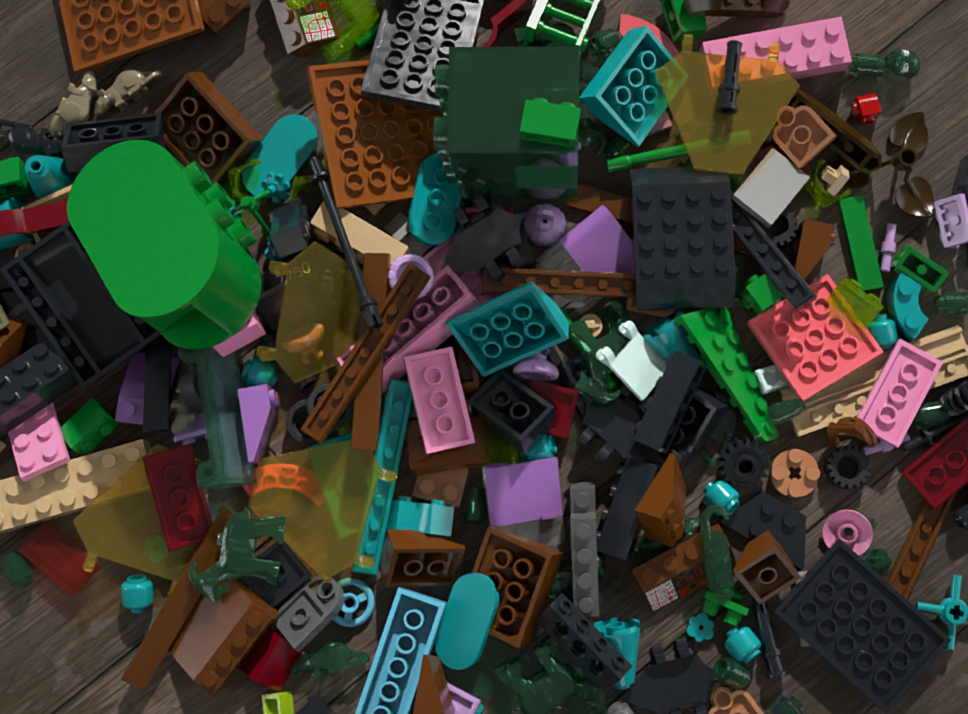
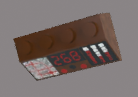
[270,0,340,58]
[629,524,737,613]

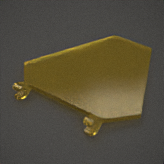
[656,34,800,175]
[256,241,391,383]
[248,440,398,580]
[73,444,208,597]

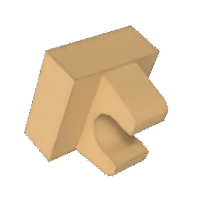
[821,165,850,196]

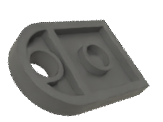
[273,575,344,652]

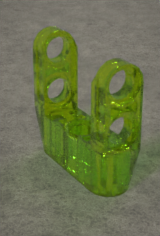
[286,0,380,61]

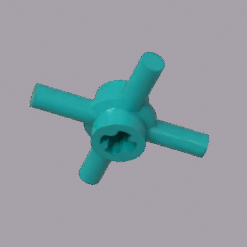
[915,575,968,650]

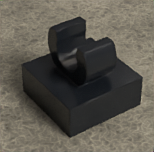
[558,356,591,388]

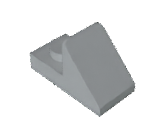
[384,212,432,257]

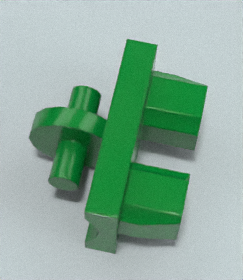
[702,582,749,626]

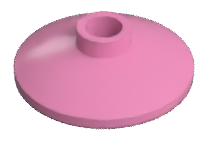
[823,510,873,556]

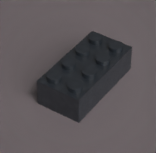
[0,338,79,437]

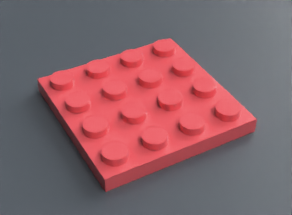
[747,274,884,403]

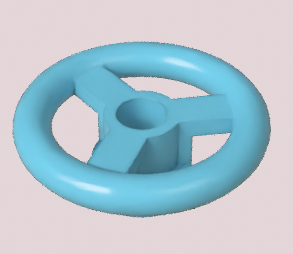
[327,578,375,627]

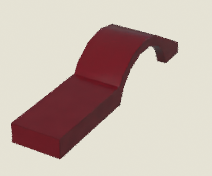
[469,0,533,66]
[0,200,69,236]

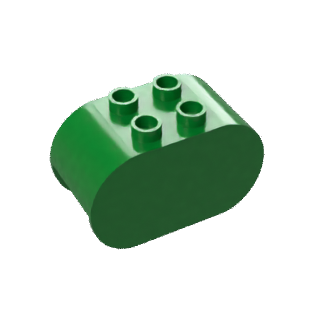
[67,140,261,350]

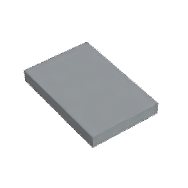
[731,148,810,228]

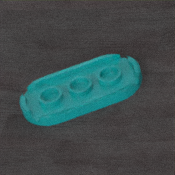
[242,114,318,199]
[407,152,465,246]
[435,573,499,670]

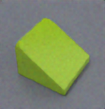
[262,691,294,714]

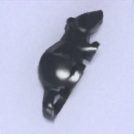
[0,119,63,157]

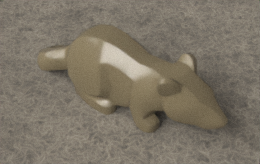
[95,69,162,116]
[49,70,99,138]
[170,362,203,433]

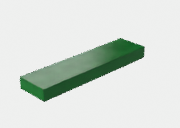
[837,195,884,293]

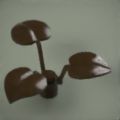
[830,112,934,217]

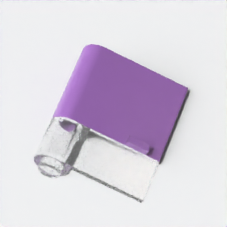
[535,205,634,315]
[484,457,565,546]

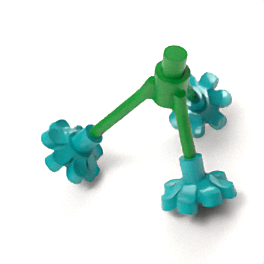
[229,172,291,262]

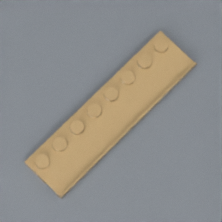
[778,325,968,437]

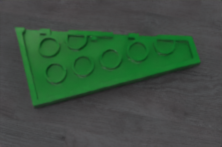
[674,307,780,444]

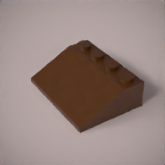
[156,72,264,184]
[472,526,564,648]
[168,567,280,696]

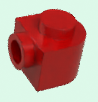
[851,93,881,125]

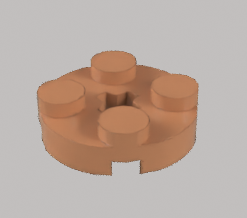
[770,449,820,498]

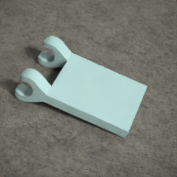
[596,320,666,401]

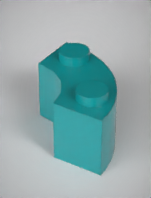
[886,272,929,343]
[386,496,454,536]

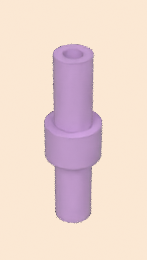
[880,224,897,272]
[861,432,911,456]

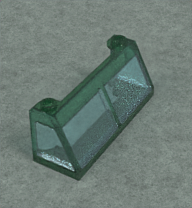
[178,347,258,492]

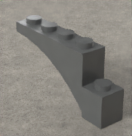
[570,482,599,617]

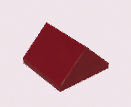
[238,627,305,692]

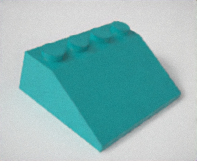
[579,26,689,146]
[446,281,569,377]

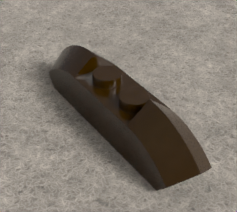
[684,0,790,18]
[783,89,882,174]

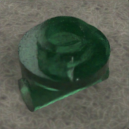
[864,548,893,573]

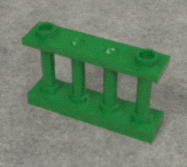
[523,0,601,59]

